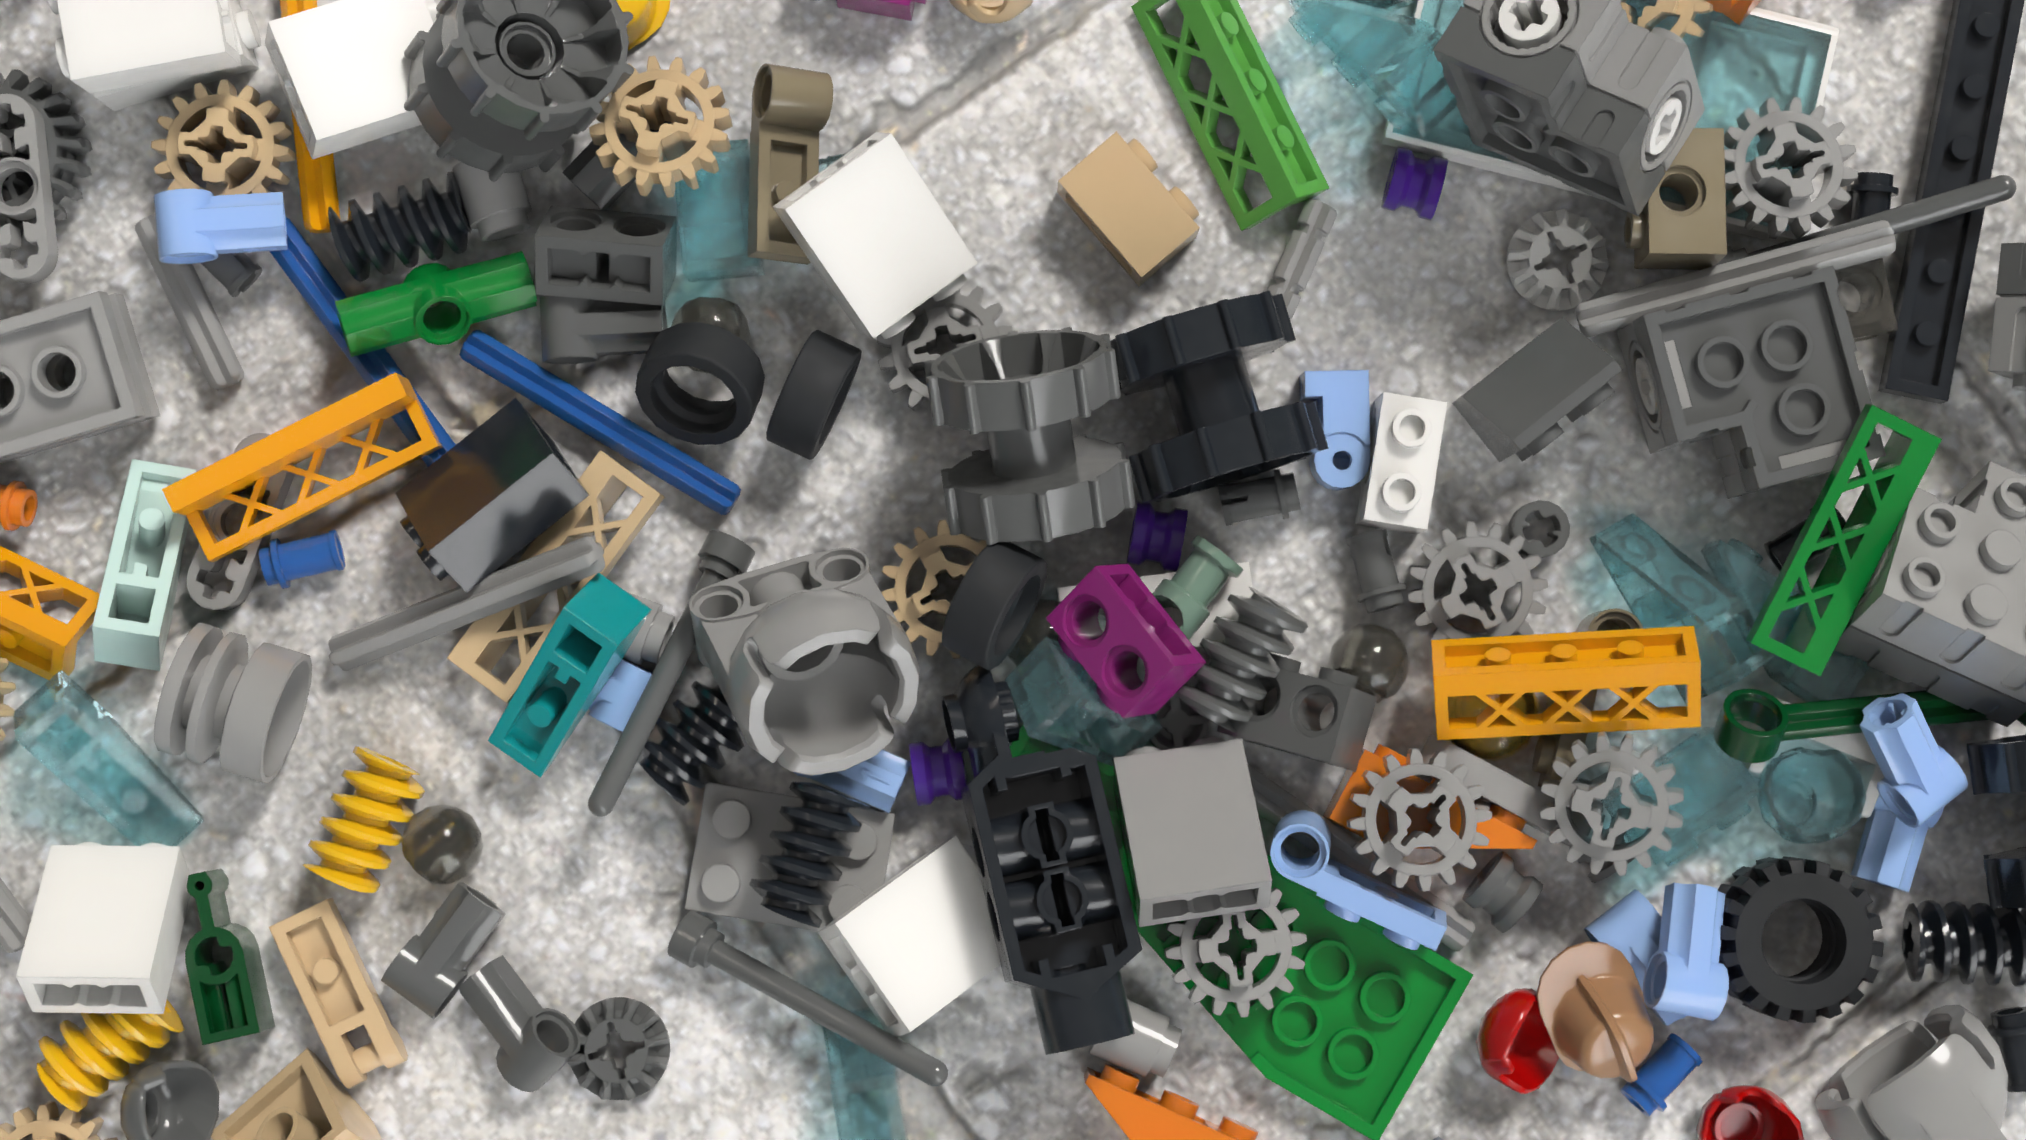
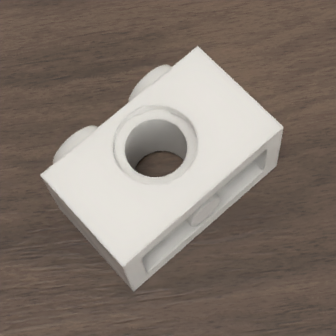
[1355,392,1447,535]

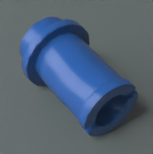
[259,530,346,589]
[1620,1033,1703,1117]

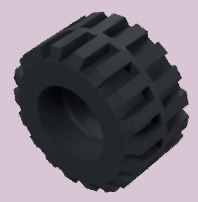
[1718,856,1884,1023]

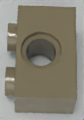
[1624,128,1727,270]

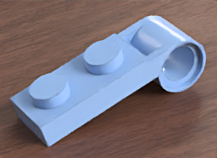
[1270,810,1447,951]

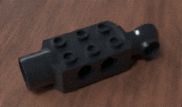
[941,665,1142,1055]

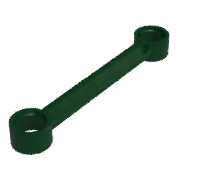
[1714,689,2026,763]

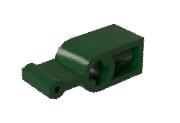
[185,869,275,1045]

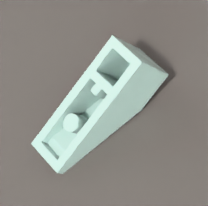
[92,459,197,671]

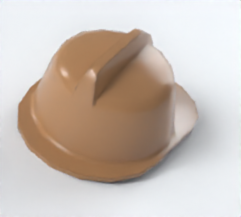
[1536,941,1654,1083]

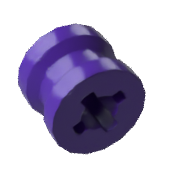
[1381,146,1448,221]
[1126,501,1188,572]
[909,738,968,806]

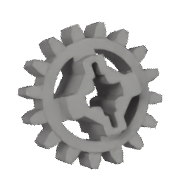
[1724,97,1858,239]
[877,286,1013,410]
[1408,520,1548,640]
[1540,732,1684,876]
[1346,748,1492,891]
[1164,887,1307,1018]

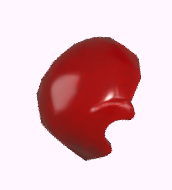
[1476,988,1560,1095]
[1696,1085,1804,1140]

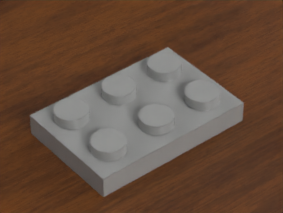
[684,782,896,931]

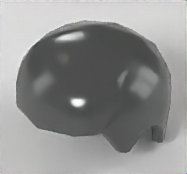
[120,1060,219,1140]

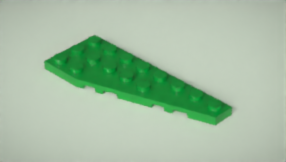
[1010,715,1473,1140]

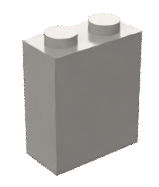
[1113,737,1272,927]

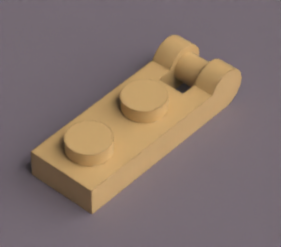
[269,898,408,1089]

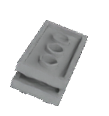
[0,291,160,464]

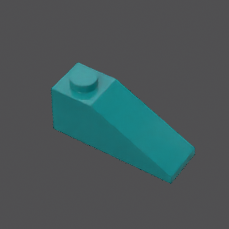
[488,573,652,778]

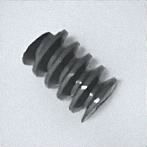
[1176,587,1308,733]

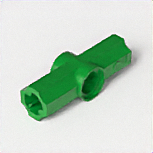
[335,251,538,357]

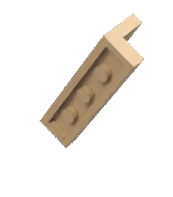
[447,450,665,704]

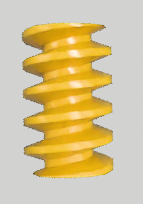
[303,746,425,893]
[36,1000,185,1112]

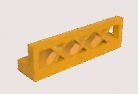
[162,372,442,562]
[0,546,100,686]
[1431,626,1701,740]

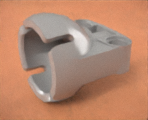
[689,548,919,776]
[1815,1005,2008,1140]

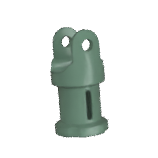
[1153,535,1244,640]

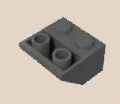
[1452,318,1623,462]

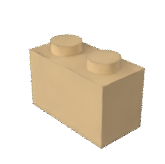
[1057,131,1200,286]

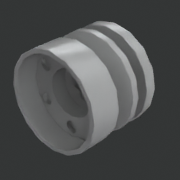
[154,623,312,783]

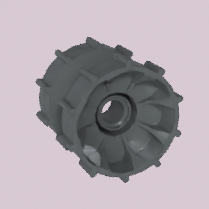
[404,0,634,182]
[924,327,1135,545]

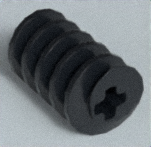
[328,171,472,282]
[639,669,744,806]
[749,782,870,928]
[1902,900,2026,987]

